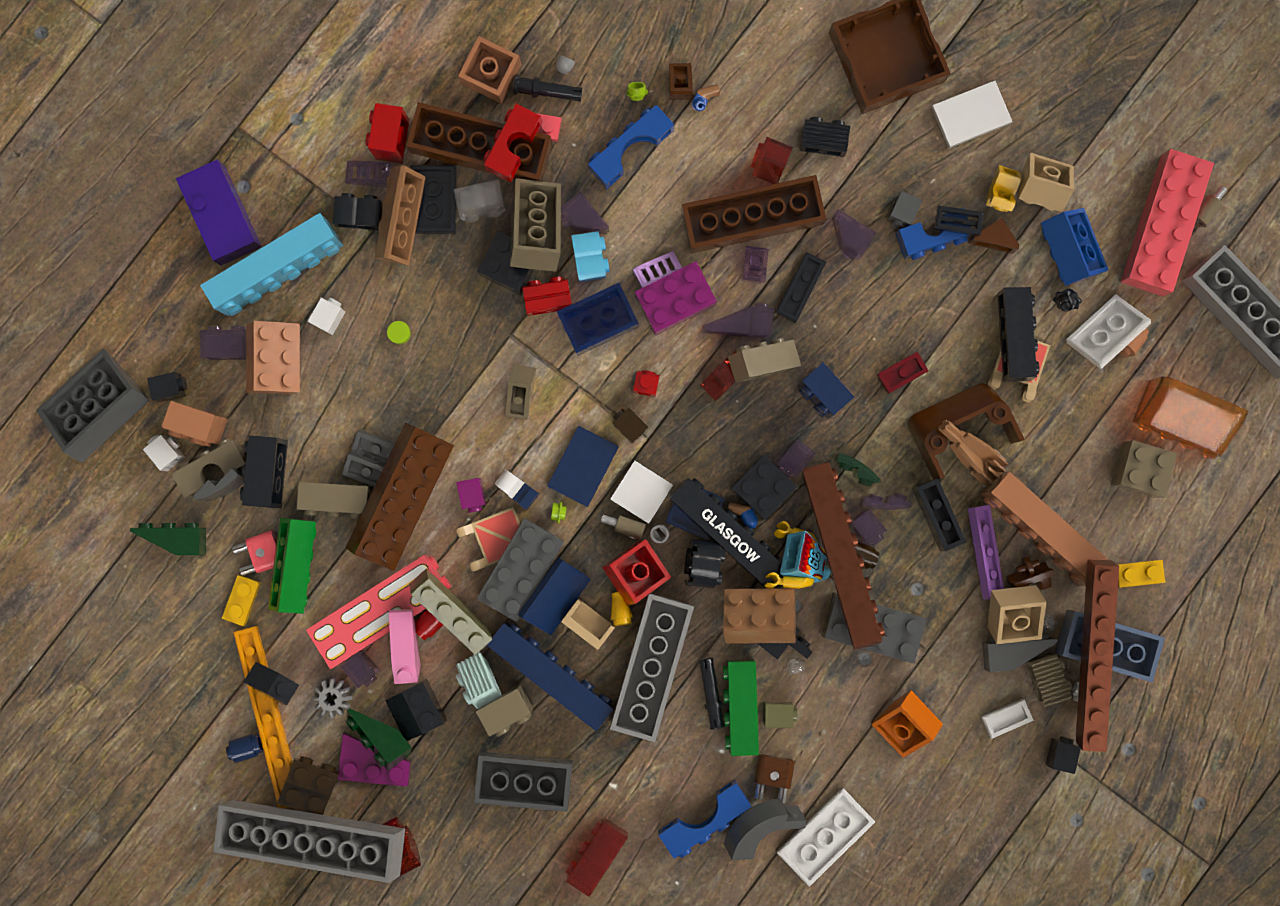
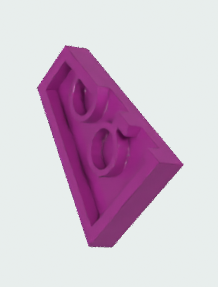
[338,732,411,786]

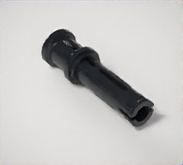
[513,74,583,102]

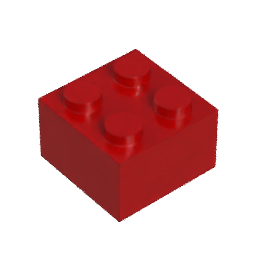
[365,103,410,164]
[602,539,671,605]

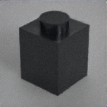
[147,372,187,403]
[1046,736,1081,774]

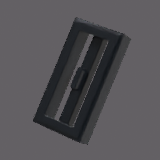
[934,205,984,236]

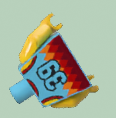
[764,521,830,589]

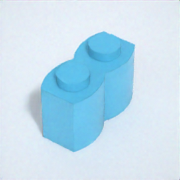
[571,231,610,283]

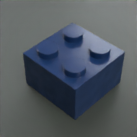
[797,362,854,419]

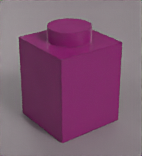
[456,478,487,513]

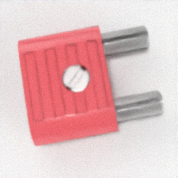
[232,530,277,576]

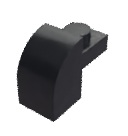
[757,628,813,660]

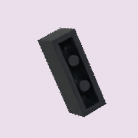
[912,478,966,552]

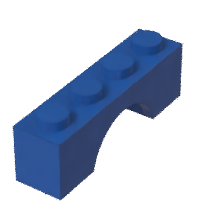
[588,105,674,189]
[658,779,752,859]

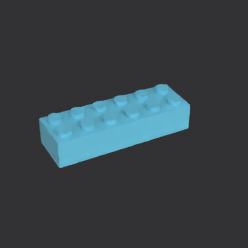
[200,213,344,316]

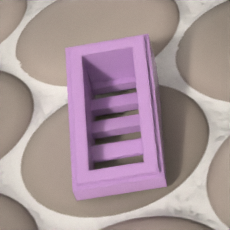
[633,251,682,288]

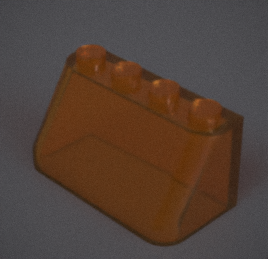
[1132,376,1248,459]

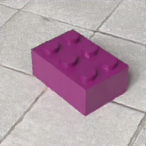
[635,261,717,336]

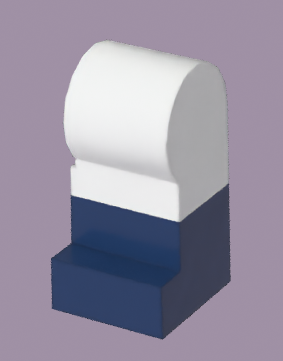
[494,469,540,510]

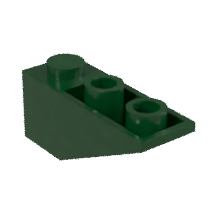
[130,523,206,555]
[345,708,412,771]

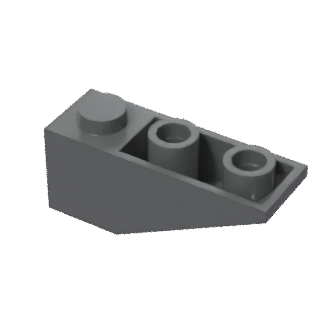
[982,634,1057,672]

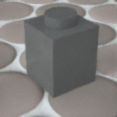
[887,191,922,229]

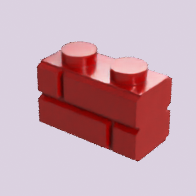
[522,277,573,316]

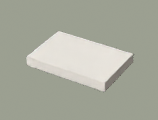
[931,81,1012,148]
[1066,294,1151,369]

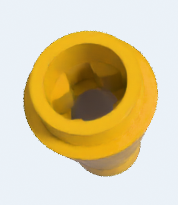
[610,592,633,626]

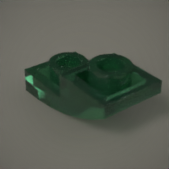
[834,453,880,487]

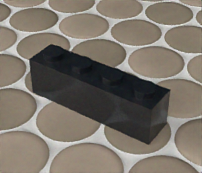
[997,287,1040,382]

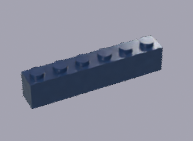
[487,621,614,731]

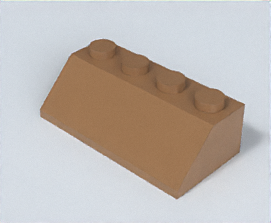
[374,165,425,266]

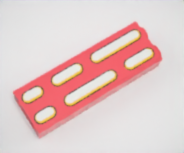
[306,555,452,669]

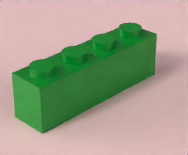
[268,518,317,614]
[723,659,759,756]

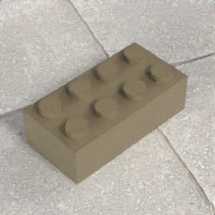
[510,178,561,272]

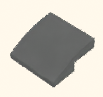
[342,429,395,487]
[193,469,245,501]

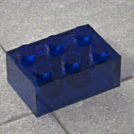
[557,282,639,356]

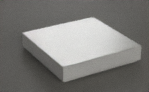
[611,461,673,524]

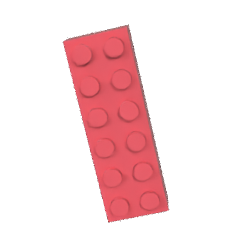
[1120,149,1214,296]

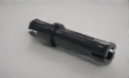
[699,658,724,730]

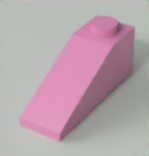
[389,609,421,684]

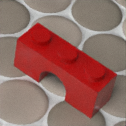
[483,103,542,183]

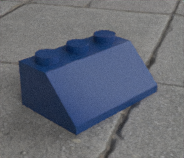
[1041,208,1109,286]

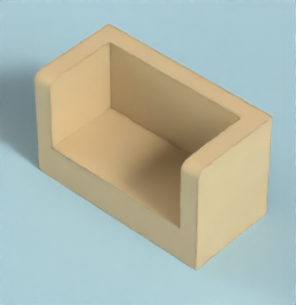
[561,599,615,650]

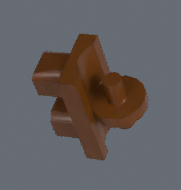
[1006,557,1055,590]

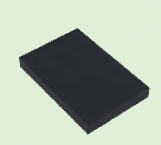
[410,165,457,234]

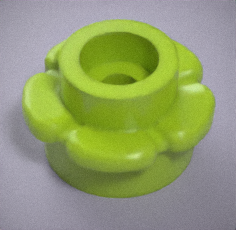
[626,82,648,101]
[550,502,566,524]

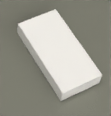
[980,698,1034,739]

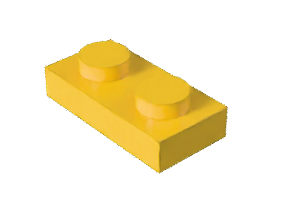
[1117,560,1165,588]
[222,575,261,626]

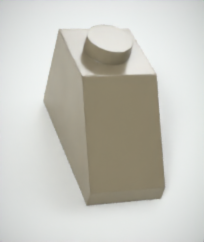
[505,364,536,420]

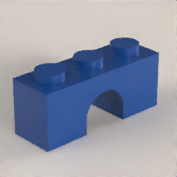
[895,207,971,261]

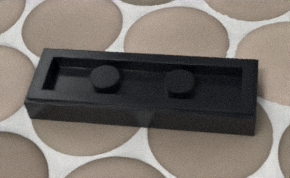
[776,252,826,323]

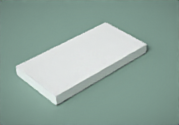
[776,787,875,887]

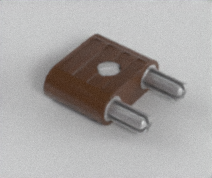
[754,754,795,804]

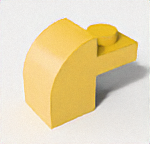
[986,165,1022,212]

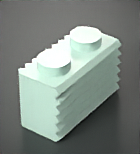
[456,652,502,709]

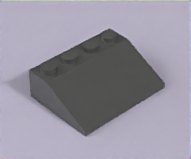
[36,348,149,463]

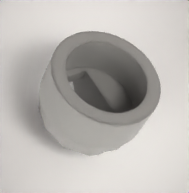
[556,55,575,74]
[650,524,670,543]

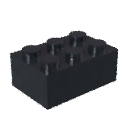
[240,435,288,508]

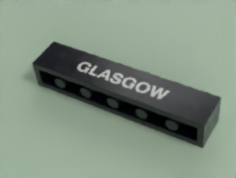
[668,478,783,589]

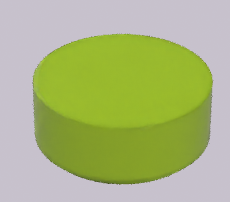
[387,321,411,345]

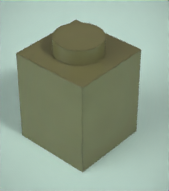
[763,701,798,728]

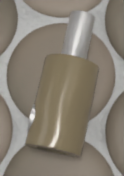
[1195,186,1227,228]
[601,514,646,540]

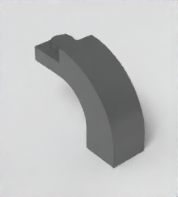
[724,799,807,860]

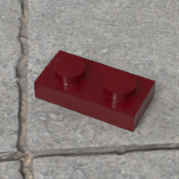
[877,351,929,394]

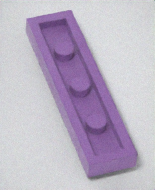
[968,505,1004,600]

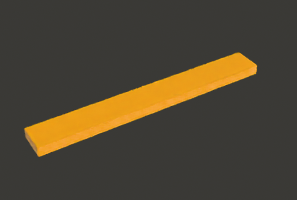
[233,625,293,809]

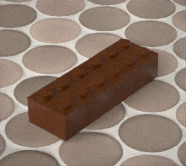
[406,102,552,181]
[681,175,826,254]
[345,422,454,571]

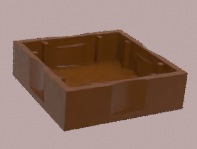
[829,0,951,114]

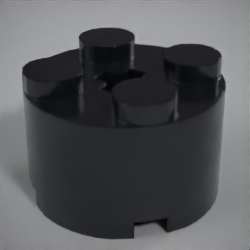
[684,539,725,589]

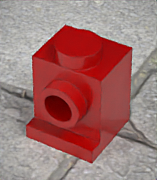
[633,370,660,398]

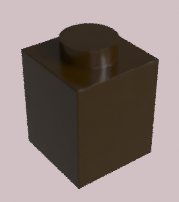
[613,408,648,444]

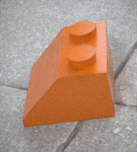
[871,690,943,758]

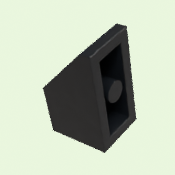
[243,662,299,705]

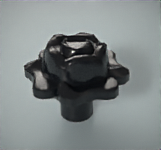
[1053,288,1082,312]

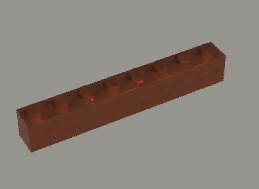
[802,462,885,650]
[1075,559,1119,752]

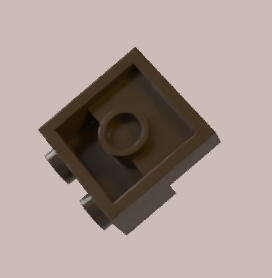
[277,756,339,815]

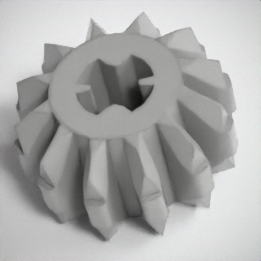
[312,678,353,718]

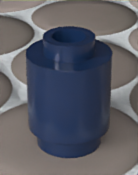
[226,734,263,763]

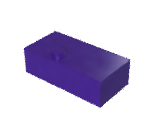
[175,159,262,266]

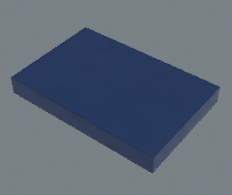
[547,426,619,507]
[518,557,591,635]

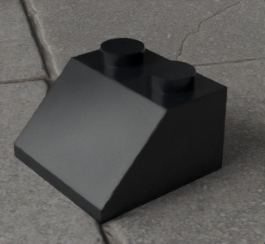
[385,679,447,741]

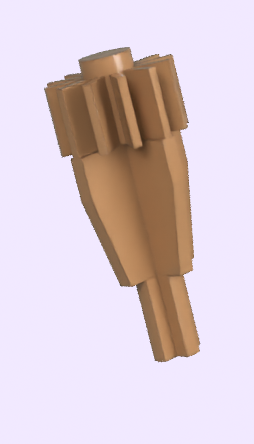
[938,420,1008,485]

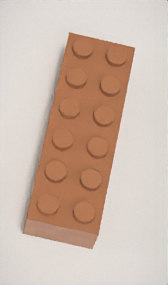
[981,472,1108,587]

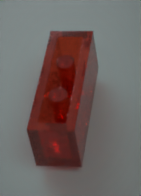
[751,137,793,184]
[565,818,628,897]

